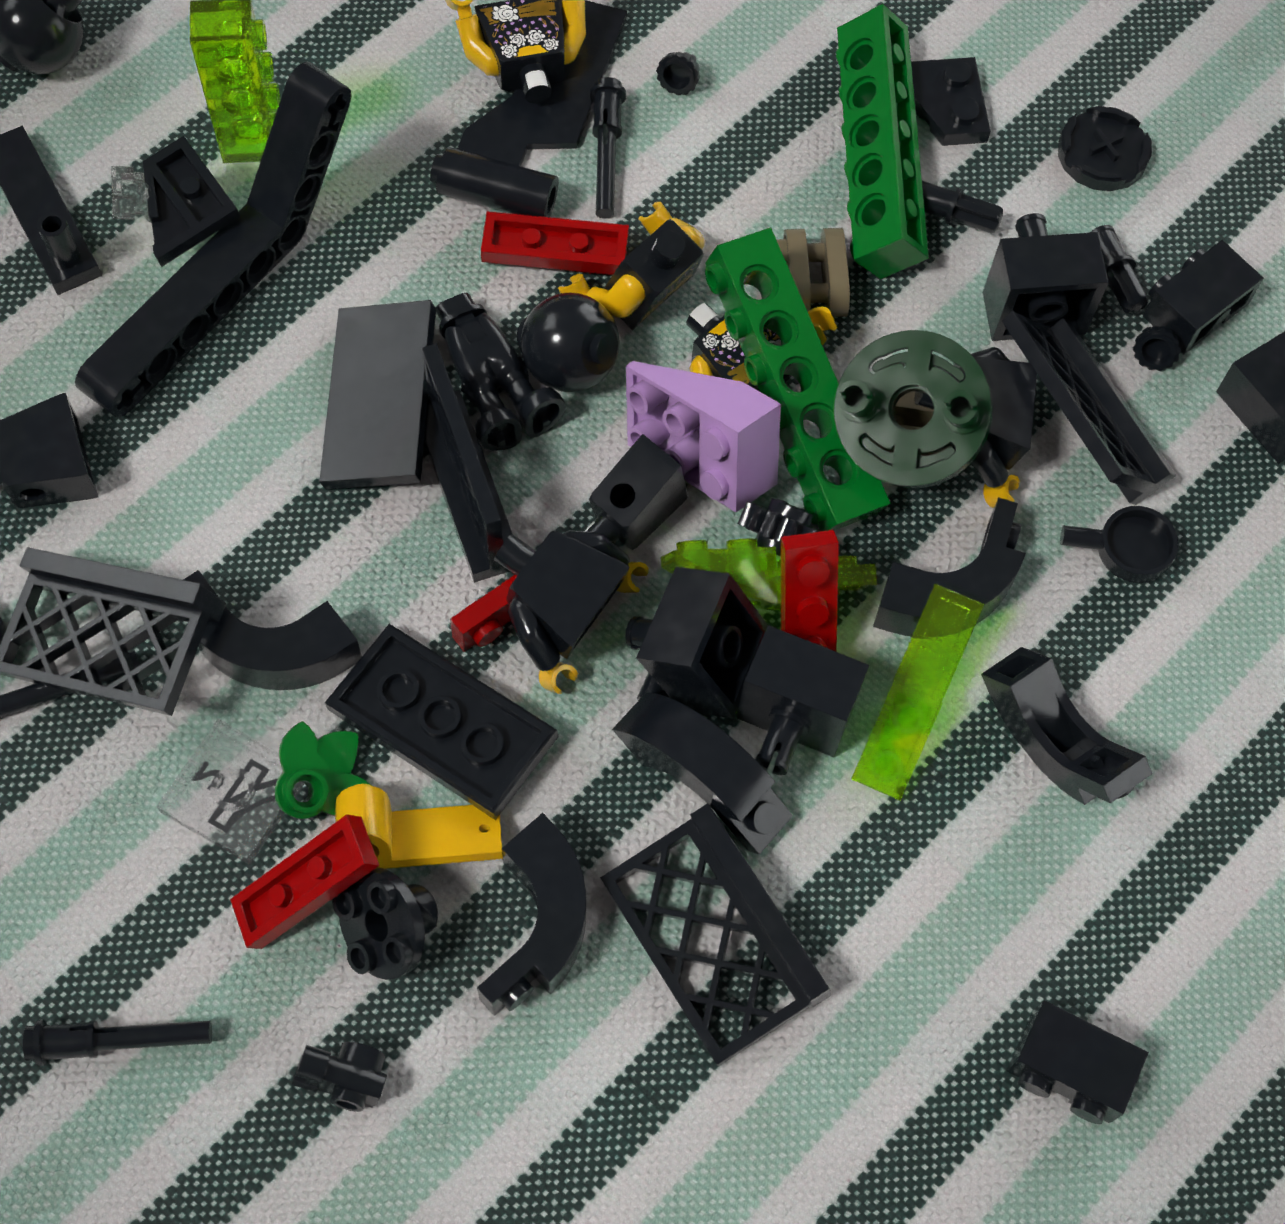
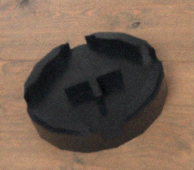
[1058,106,1152,191]

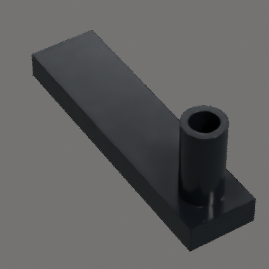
[0,125,102,295]

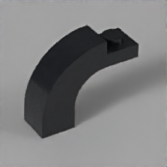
[873,497,1026,638]
[183,570,362,690]
[981,647,1152,805]
[612,692,793,855]
[477,812,586,1016]

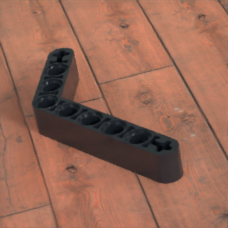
[75,62,352,417]

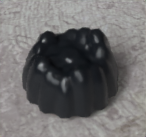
[656,52,700,95]
[1133,326,1181,371]

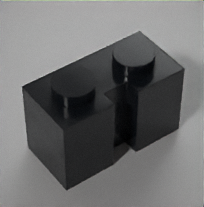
[1143,240,1264,355]
[1006,1000,1149,1124]

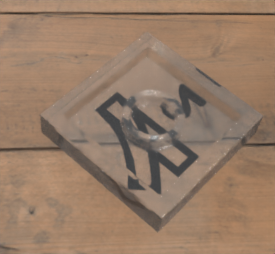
[156,718,304,865]

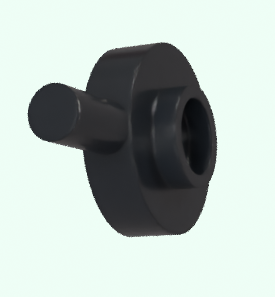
[1060,506,1178,583]

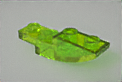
[661,538,877,612]
[851,583,985,801]

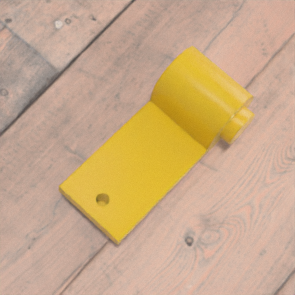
[335,784,503,869]

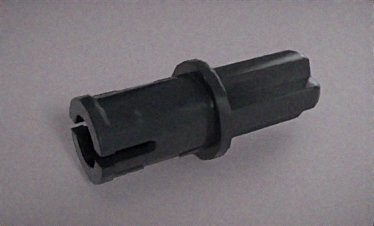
[922,181,1003,233]
[1089,225,1148,314]

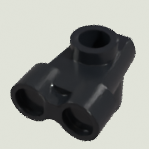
[292,1042,387,1112]

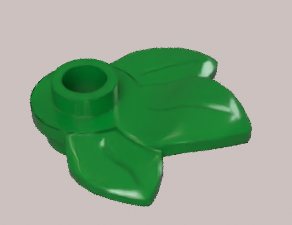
[275,721,371,819]

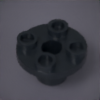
[332,867,438,980]

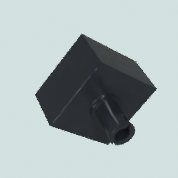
[982,213,1109,341]
[1216,331,1285,464]
[625,567,768,719]
[737,625,869,775]

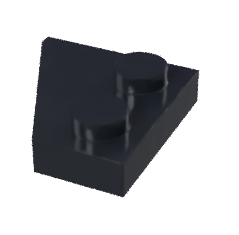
[911,57,991,146]
[143,136,240,267]

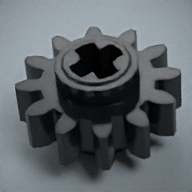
[737,498,822,556]

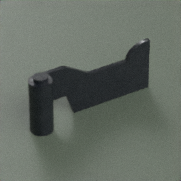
[430,0,627,217]

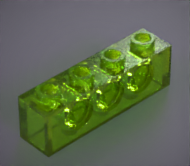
[190,0,280,163]

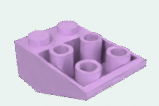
[626,361,781,512]

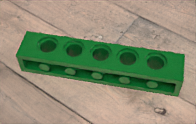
[836,4,929,279]
[705,227,891,531]

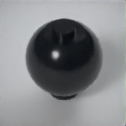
[0,0,84,74]
[517,292,620,392]

